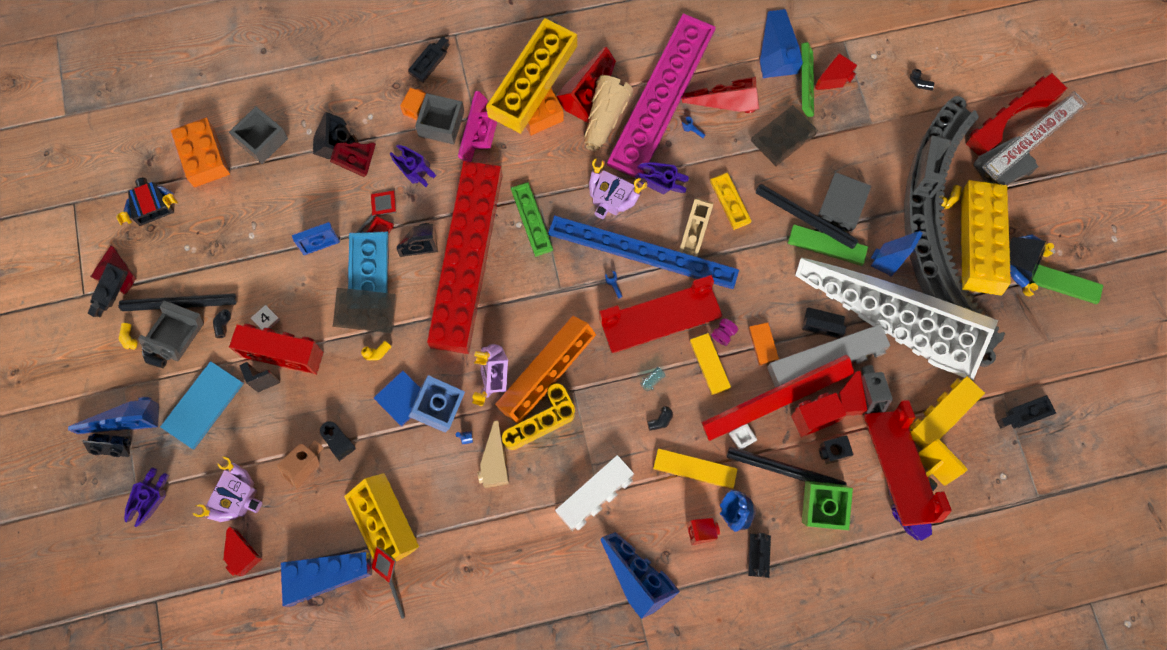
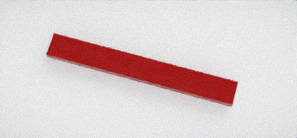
[701,354,854,441]

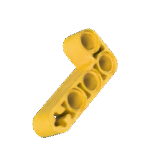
[502,383,575,450]

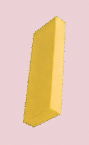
[710,172,751,230]
[690,333,731,395]

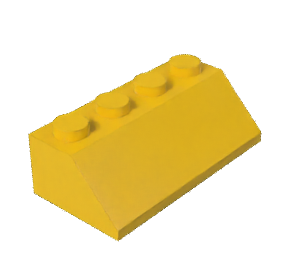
[344,473,419,562]

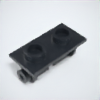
[83,434,131,457]
[748,533,771,578]

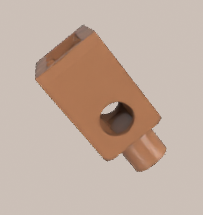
[277,440,324,489]

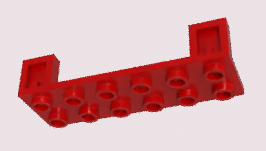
[599,275,723,353]
[864,400,952,526]

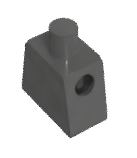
[861,365,893,415]

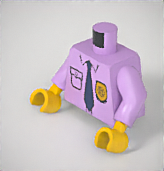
[589,158,647,219]
[472,344,508,406]
[192,456,262,522]

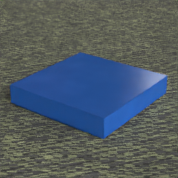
[292,222,340,255]
[374,371,421,427]

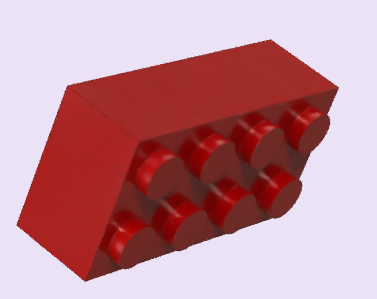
[229,323,324,375]

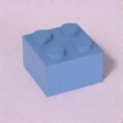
[408,375,465,433]

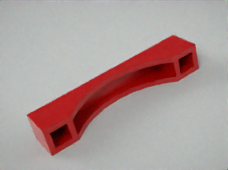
[966,73,1068,156]

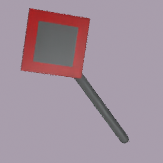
[356,190,396,233]
[372,546,405,619]

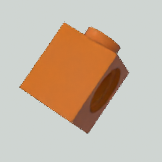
[400,88,426,120]

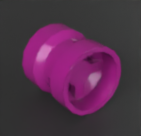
[711,318,739,346]

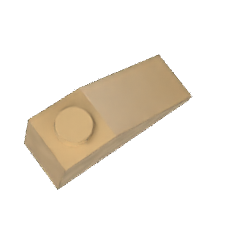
[679,198,714,257]
[477,421,509,488]

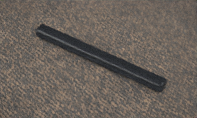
[756,184,858,249]
[118,293,237,312]
[727,447,847,485]

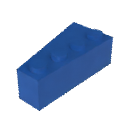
[281,552,372,607]

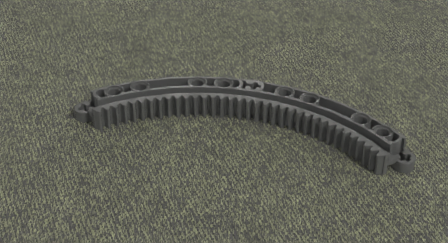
[904,96,1005,367]

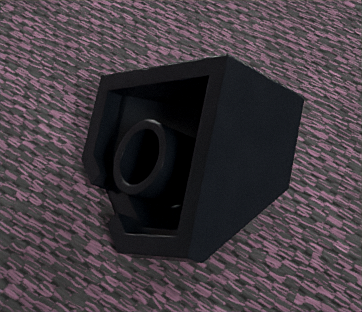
[313,112,358,159]
[396,223,438,257]

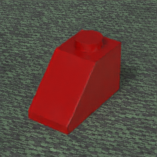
[815,53,857,90]
[837,371,867,416]
[687,518,720,545]
[223,527,262,577]

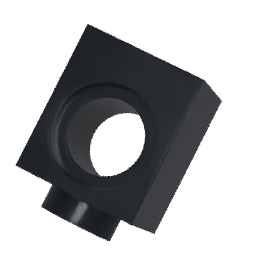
[819,436,854,464]

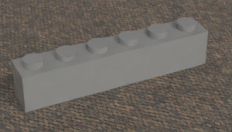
[767,324,891,388]

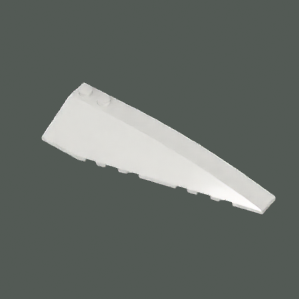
[795,258,998,381]

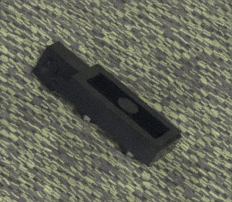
[408,36,450,83]
[87,263,128,317]
[997,395,1056,429]

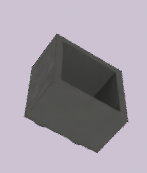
[415,93,464,145]
[229,106,288,164]

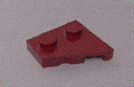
[330,142,376,177]
[90,245,137,295]

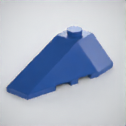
[759,9,803,78]
[871,231,923,277]
[68,397,159,434]
[600,532,680,619]

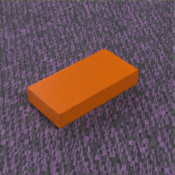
[748,323,779,365]

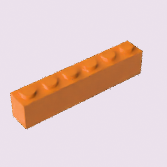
[495,316,596,424]

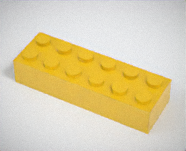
[486,18,577,134]
[961,180,1011,295]

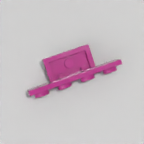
[458,91,497,162]

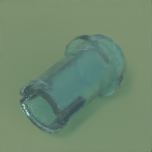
[640,367,666,392]

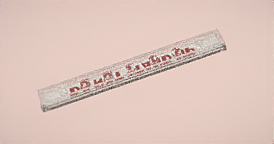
[982,91,1087,181]

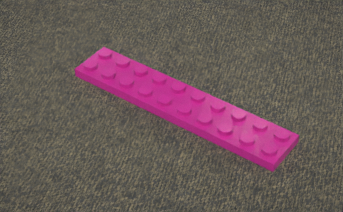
[607,14,716,177]

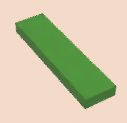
[801,42,814,117]
[511,182,553,257]
[788,225,868,266]
[1029,265,1103,304]

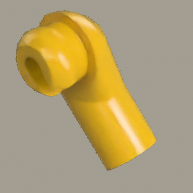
[941,185,962,209]
[118,323,138,350]
[361,341,392,361]

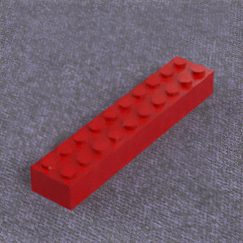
[427,161,503,354]

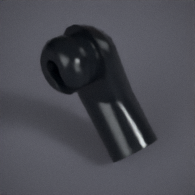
[910,69,935,91]
[213,309,231,338]
[142,349,167,368]
[647,406,673,431]

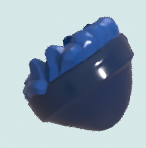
[720,490,756,532]

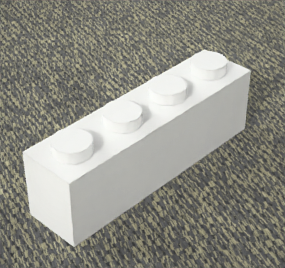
[555,455,634,531]

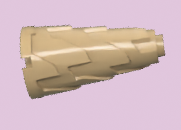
[584,75,634,151]

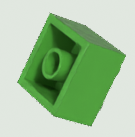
[802,481,853,530]

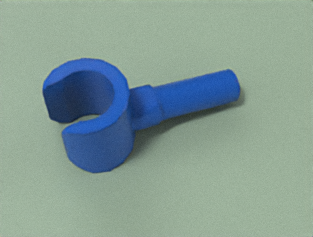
[682,117,706,138]
[605,271,623,299]
[455,431,473,444]

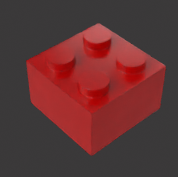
[791,392,847,438]

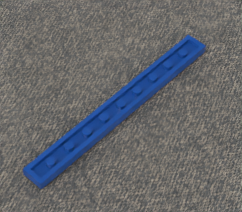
[548,215,739,289]

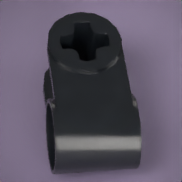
[320,421,356,462]

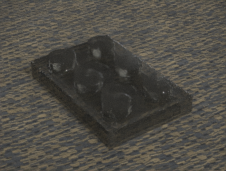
[751,105,818,166]
[332,288,397,333]

